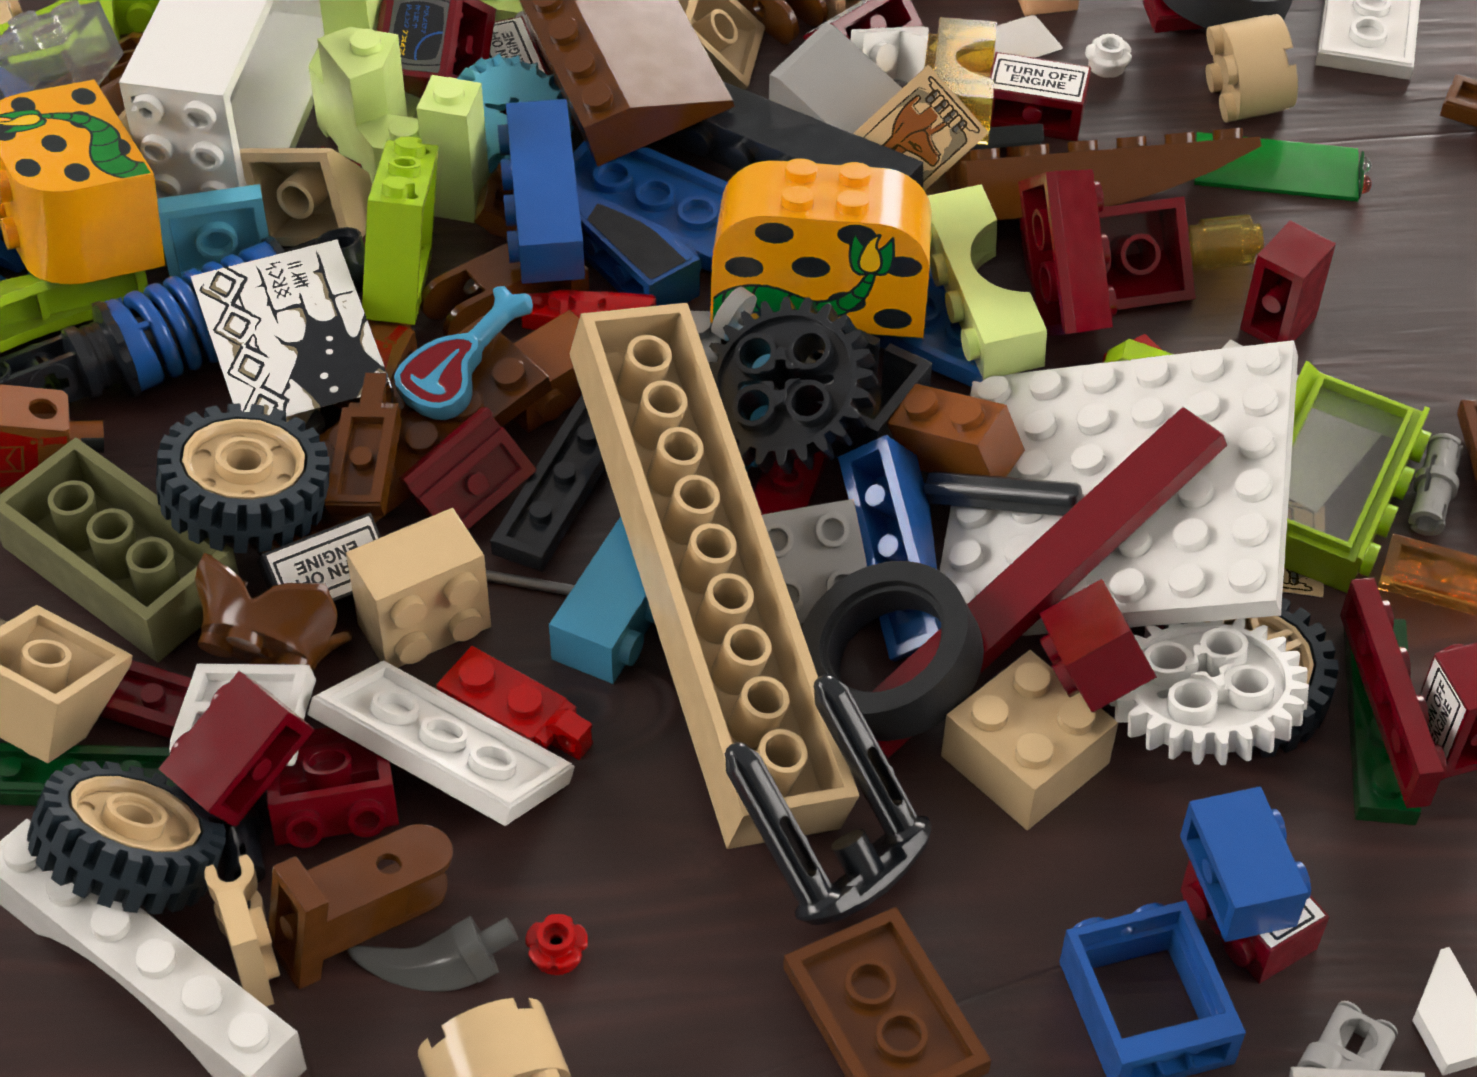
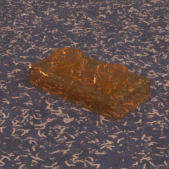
[1378,533,1477,616]

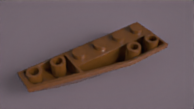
[945,128,1261,220]

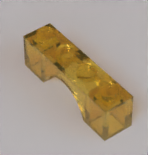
[925,17,997,145]

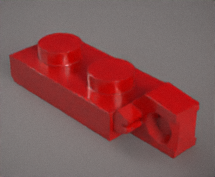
[436,646,593,760]

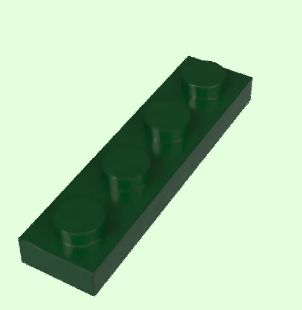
[1344,619,1421,825]

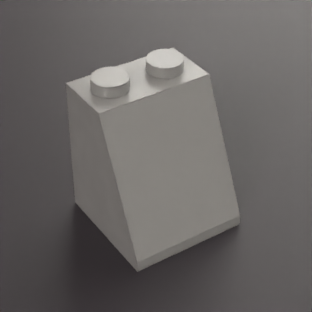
[769,22,902,133]

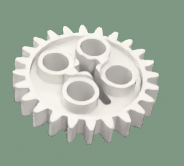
[1109,618,1309,765]

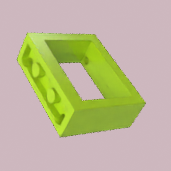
[362,136,439,325]

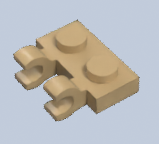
[205,855,280,1006]

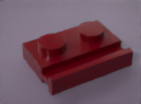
[398,407,537,530]

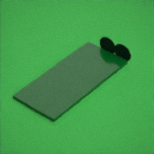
[1194,132,1372,201]

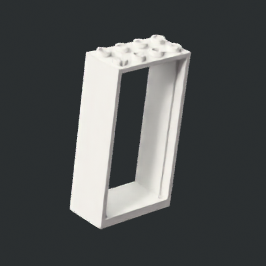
[119,0,324,198]

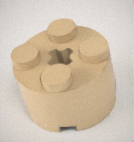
[1206,14,1298,123]
[418,998,571,1077]

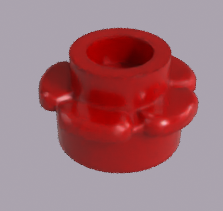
[525,914,588,975]

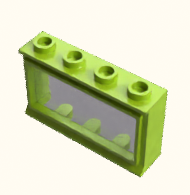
[1284,361,1432,593]

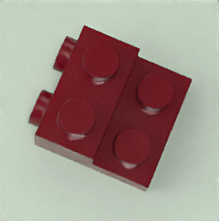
[267,727,399,848]

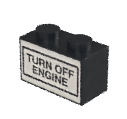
[257,512,381,607]

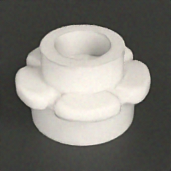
[1085,34,1132,78]

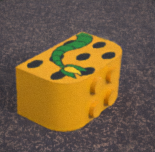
[0,79,165,284]
[710,159,932,338]

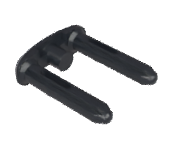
[725,674,932,925]

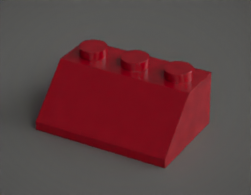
[1018,169,1117,336]
[1019,196,1196,310]

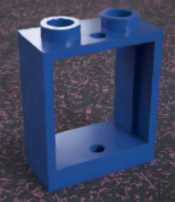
[1059,900,1246,1077]

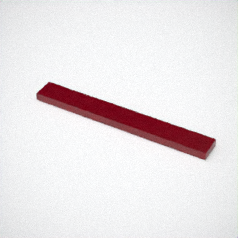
[872,407,1228,758]

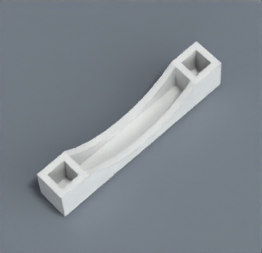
[0,819,307,1077]

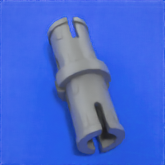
[1408,433,1464,536]

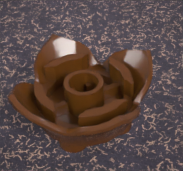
[195,553,353,672]

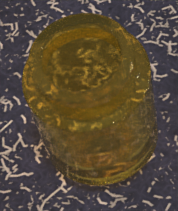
[1188,214,1264,270]

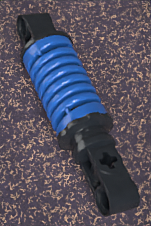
[0,227,365,404]

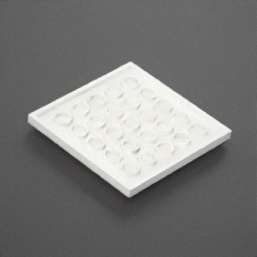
[940,340,1298,636]

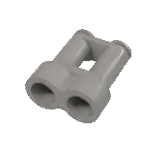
[1297,1001,1398,1070]

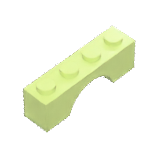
[928,184,1047,380]

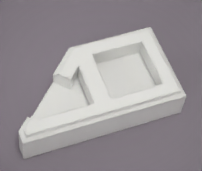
[1413,947,1477,1076]

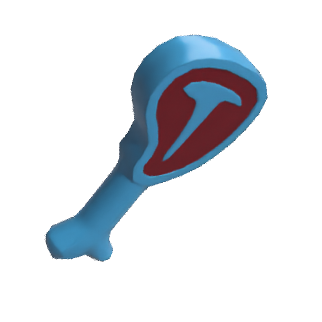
[394,286,533,420]

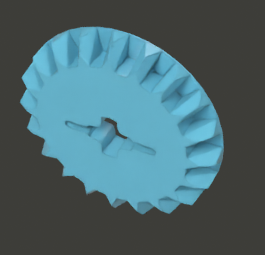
[457,53,574,173]

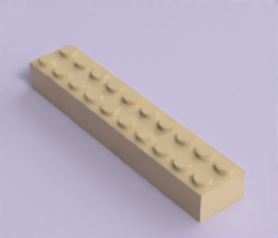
[569,303,860,849]

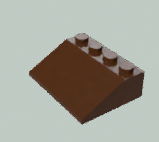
[519,0,735,166]

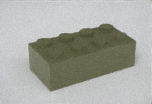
[0,437,239,663]

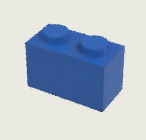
[1180,786,1311,942]

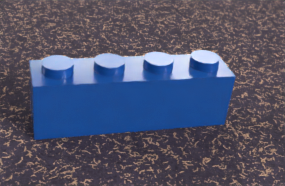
[497,99,585,284]

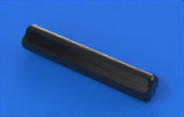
[923,471,1085,516]

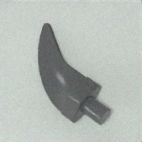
[348,916,519,992]

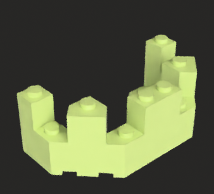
[308,0,523,223]

